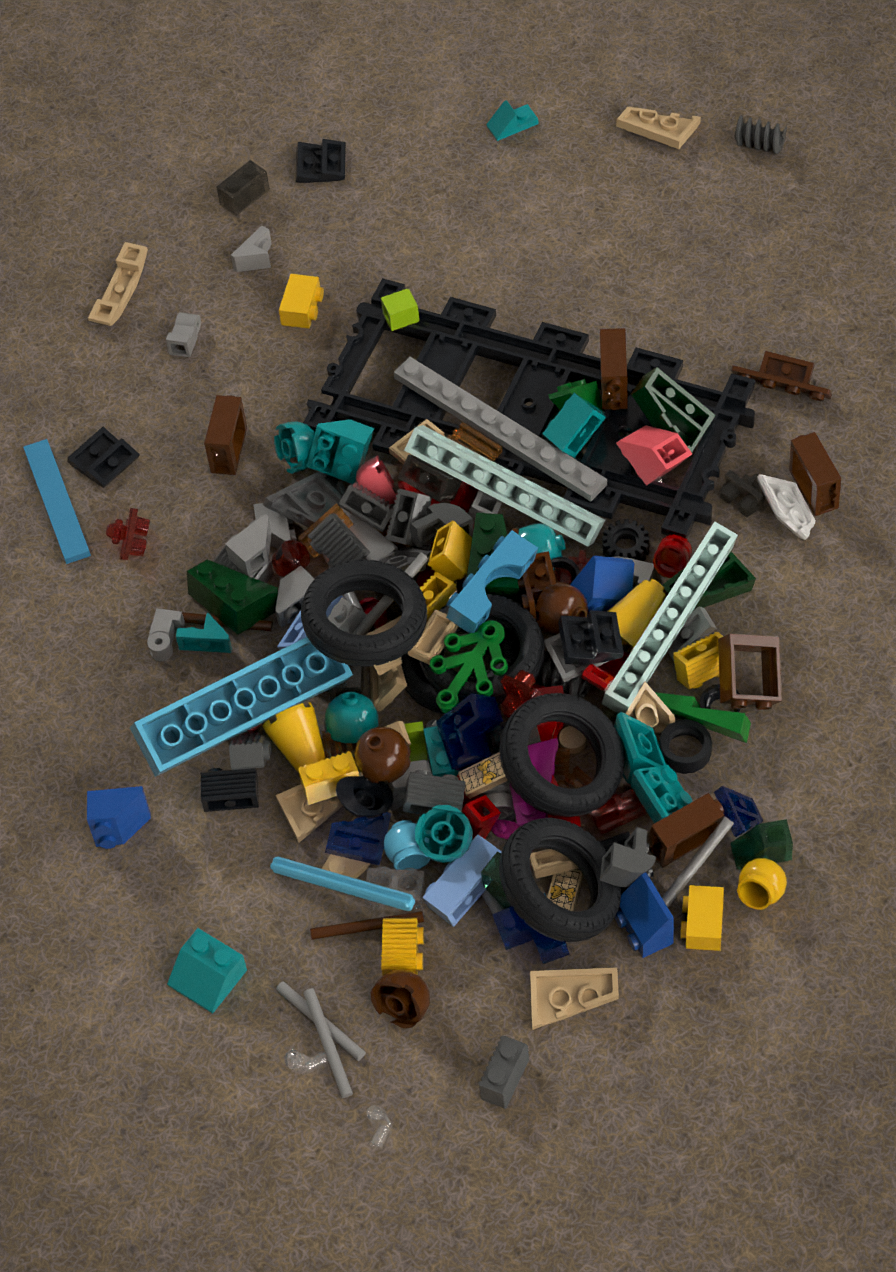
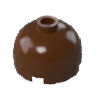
[536,581,588,636]
[354,727,411,784]
[370,969,430,1028]

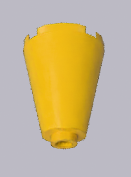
[607,579,666,653]
[263,702,326,773]

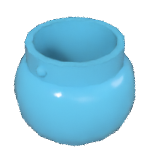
[383,820,430,872]

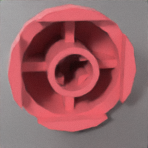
[356,455,398,504]

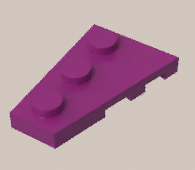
[509,738,559,827]

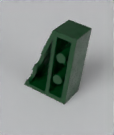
[631,367,715,452]
[467,512,521,602]
[662,551,756,611]
[187,559,278,635]

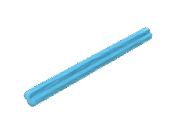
[270,857,415,911]

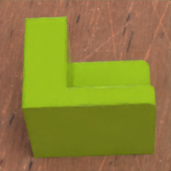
[381,289,419,331]
[404,721,428,762]

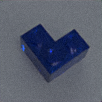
[436,693,503,771]
[492,893,570,964]

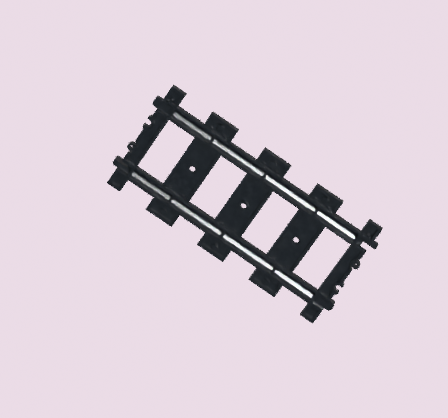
[303,278,755,539]

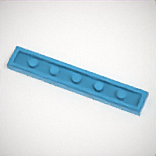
[23,439,91,564]

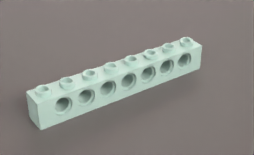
[404,425,605,546]
[602,522,738,714]

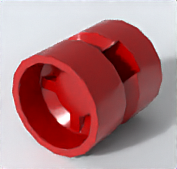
[653,534,692,578]

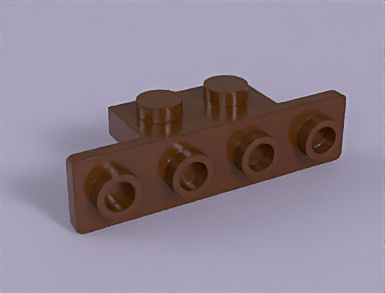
[731,351,832,401]
[512,528,557,618]

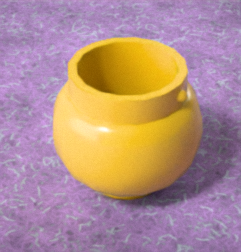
[737,858,787,910]

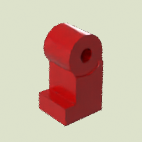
[462,795,501,839]

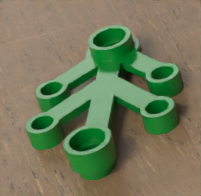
[429,620,508,714]

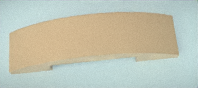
[88,242,148,326]

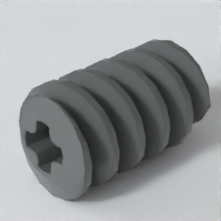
[735,115,787,154]
[535,650,593,699]

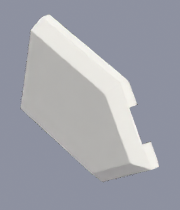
[757,474,815,540]

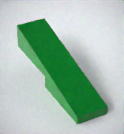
[655,692,751,743]

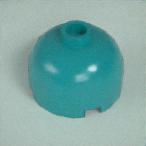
[274,421,315,474]
[519,523,566,571]
[324,692,379,743]
[415,805,473,863]

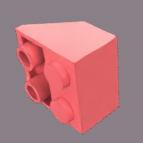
[616,426,692,486]

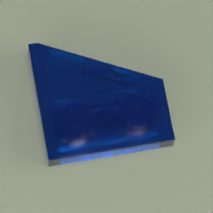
[714,786,763,837]
[325,812,392,866]

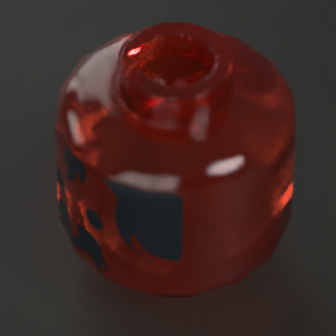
[272,540,310,578]

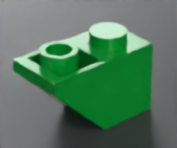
[549,379,605,411]

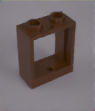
[600,328,628,410]
[204,395,247,475]
[789,432,841,516]
[718,633,782,710]
[648,793,725,868]

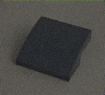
[295,139,346,183]
[67,427,140,488]
[558,610,624,665]

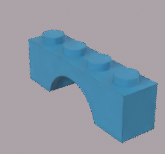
[446,530,538,634]

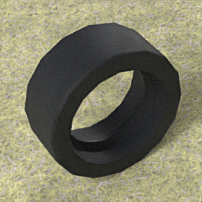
[659,719,712,774]

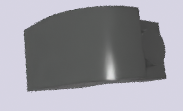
[411,503,474,548]
[600,827,656,888]

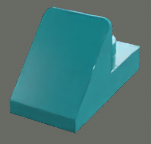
[486,100,539,141]
[176,613,232,653]

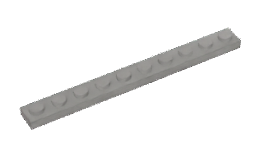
[394,357,607,502]

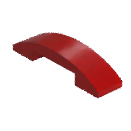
[581,651,630,692]

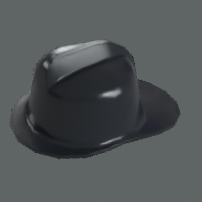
[336,776,394,819]

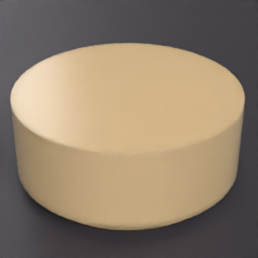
[559,726,586,754]

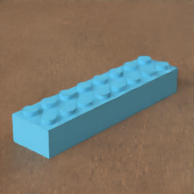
[130,637,353,777]

